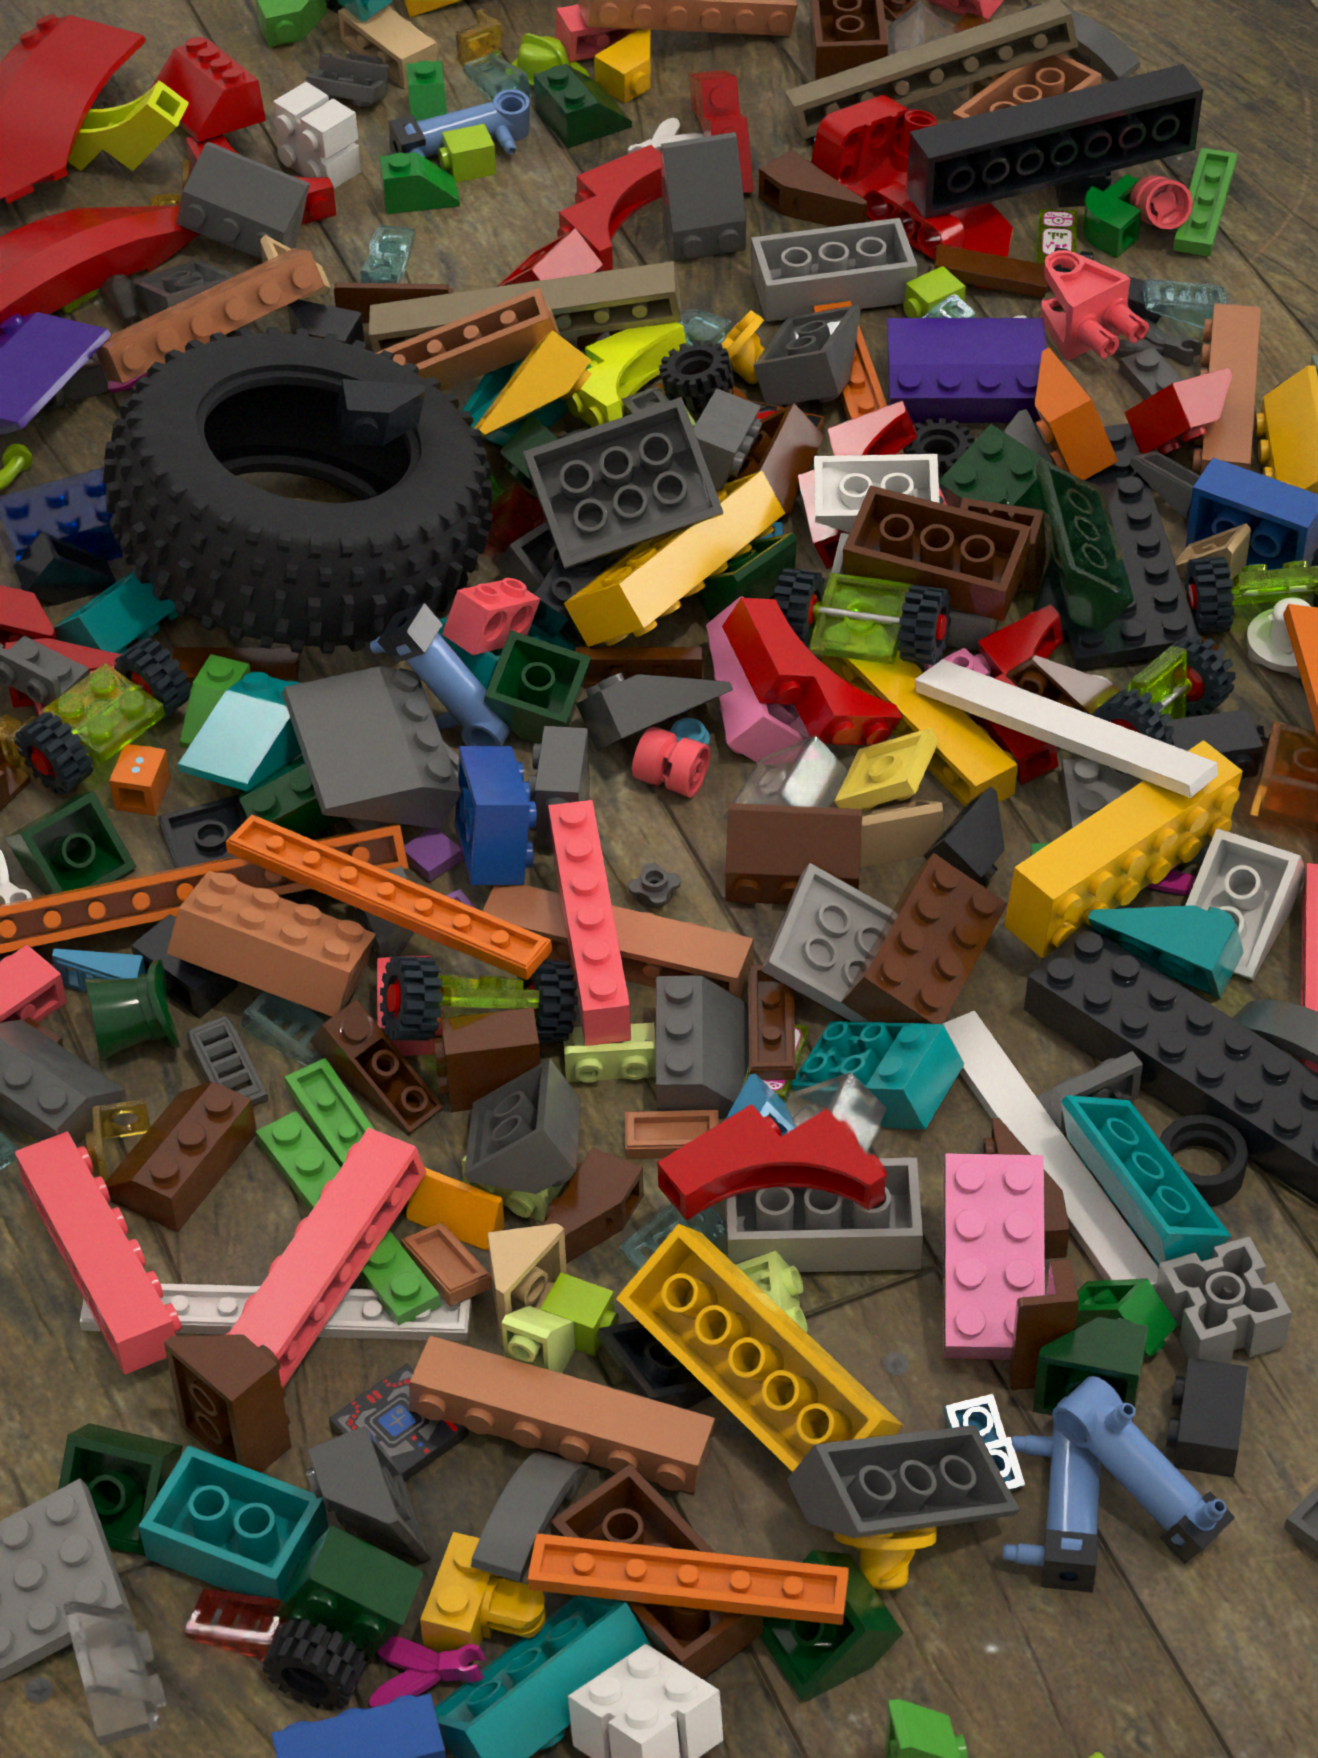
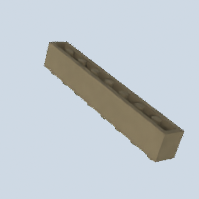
[785,0,1078,139]
[369,261,681,353]

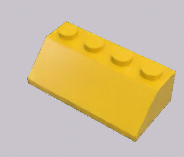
[1253,366,1318,494]

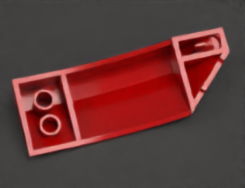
[0,14,146,204]
[0,205,200,332]

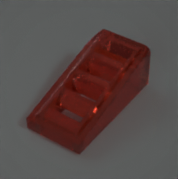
[183,1589,288,1660]

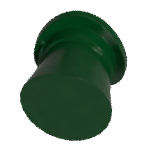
[84,959,180,1062]

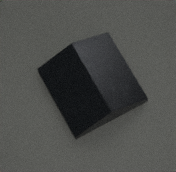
[596,1321,713,1409]

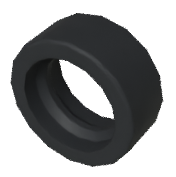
[1160,1115,1248,1206]

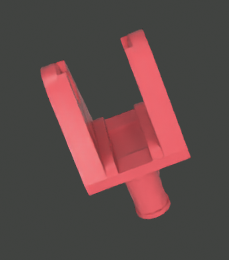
[1040,250,1149,361]

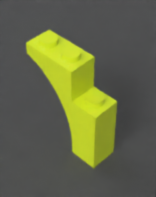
[68,81,189,171]
[566,322,687,428]

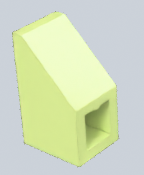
[501,1306,575,1373]

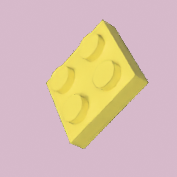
[834,728,939,811]

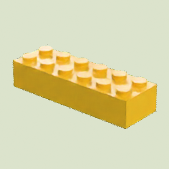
[564,471,785,647]
[1004,740,1243,958]
[616,1224,904,1472]

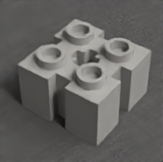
[1156,1236,1292,1364]

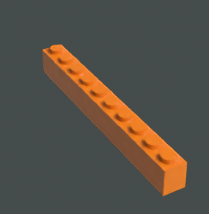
[0,823,409,953]

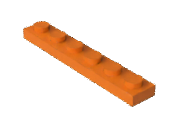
[528,1533,849,1625]

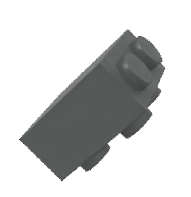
[528,726,590,850]

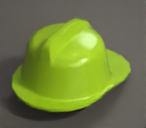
[510,33,590,87]

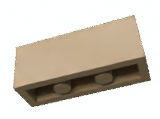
[338,5,439,89]

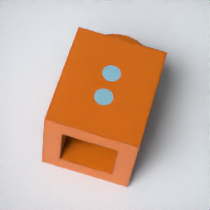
[109,743,171,816]

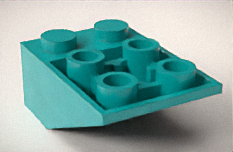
[790,1021,964,1130]

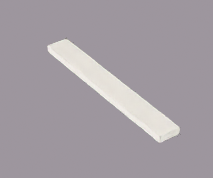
[915,659,1218,798]
[943,1011,1159,1291]
[80,1283,472,1341]

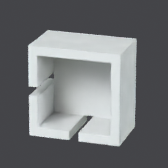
[273,82,361,189]
[568,1644,723,1758]

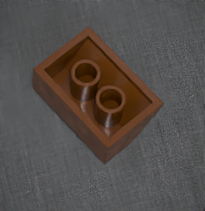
[726,403,825,522]
[725,803,862,905]
[105,1081,257,1233]
[164,1334,291,1473]

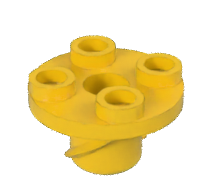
[721,310,765,385]
[833,1527,937,1591]

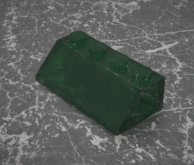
[1036,458,1134,633]

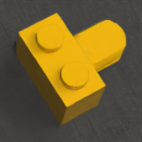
[420,1532,546,1664]

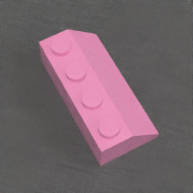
[706,596,823,763]

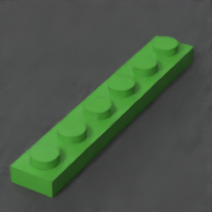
[256,1111,441,1326]

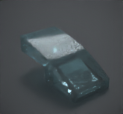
[360,225,415,283]
[678,308,732,346]

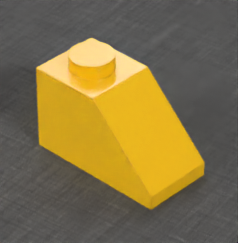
[594,29,651,104]

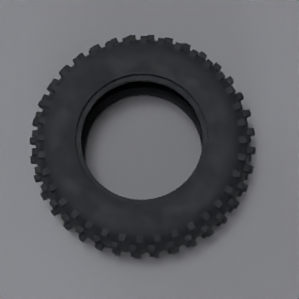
[102,327,493,654]

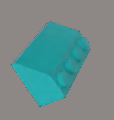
[53,568,179,654]
[1061,1095,1231,1268]
[434,1595,654,1758]

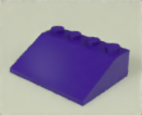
[0,312,111,435]
[887,318,1046,423]

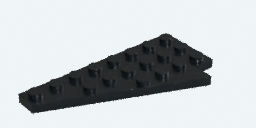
[1033,423,1199,670]

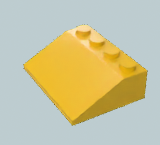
[474,330,592,439]

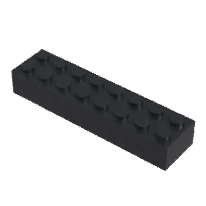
[906,64,1204,219]
[1024,923,1318,1205]

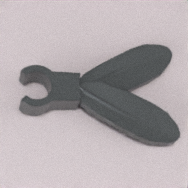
[1114,317,1200,364]

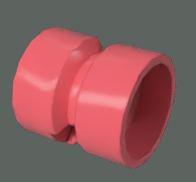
[1129,175,1193,229]
[632,726,711,798]

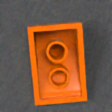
[1035,348,1118,484]

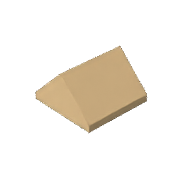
[860,800,943,868]
[488,1223,567,1346]

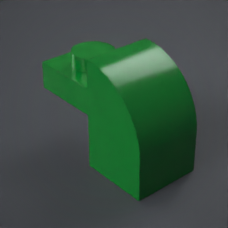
[1083,174,1142,258]

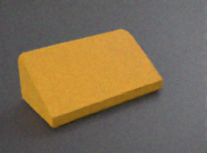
[406,1168,505,1251]

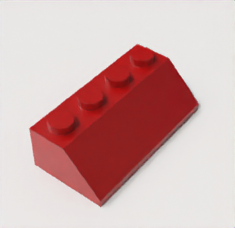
[150,37,266,142]

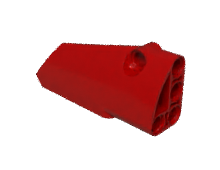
[811,95,1014,290]

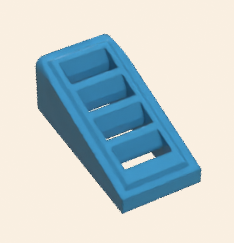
[52,949,146,993]

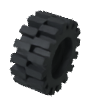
[659,340,735,410]
[903,418,975,488]
[262,1619,366,1710]

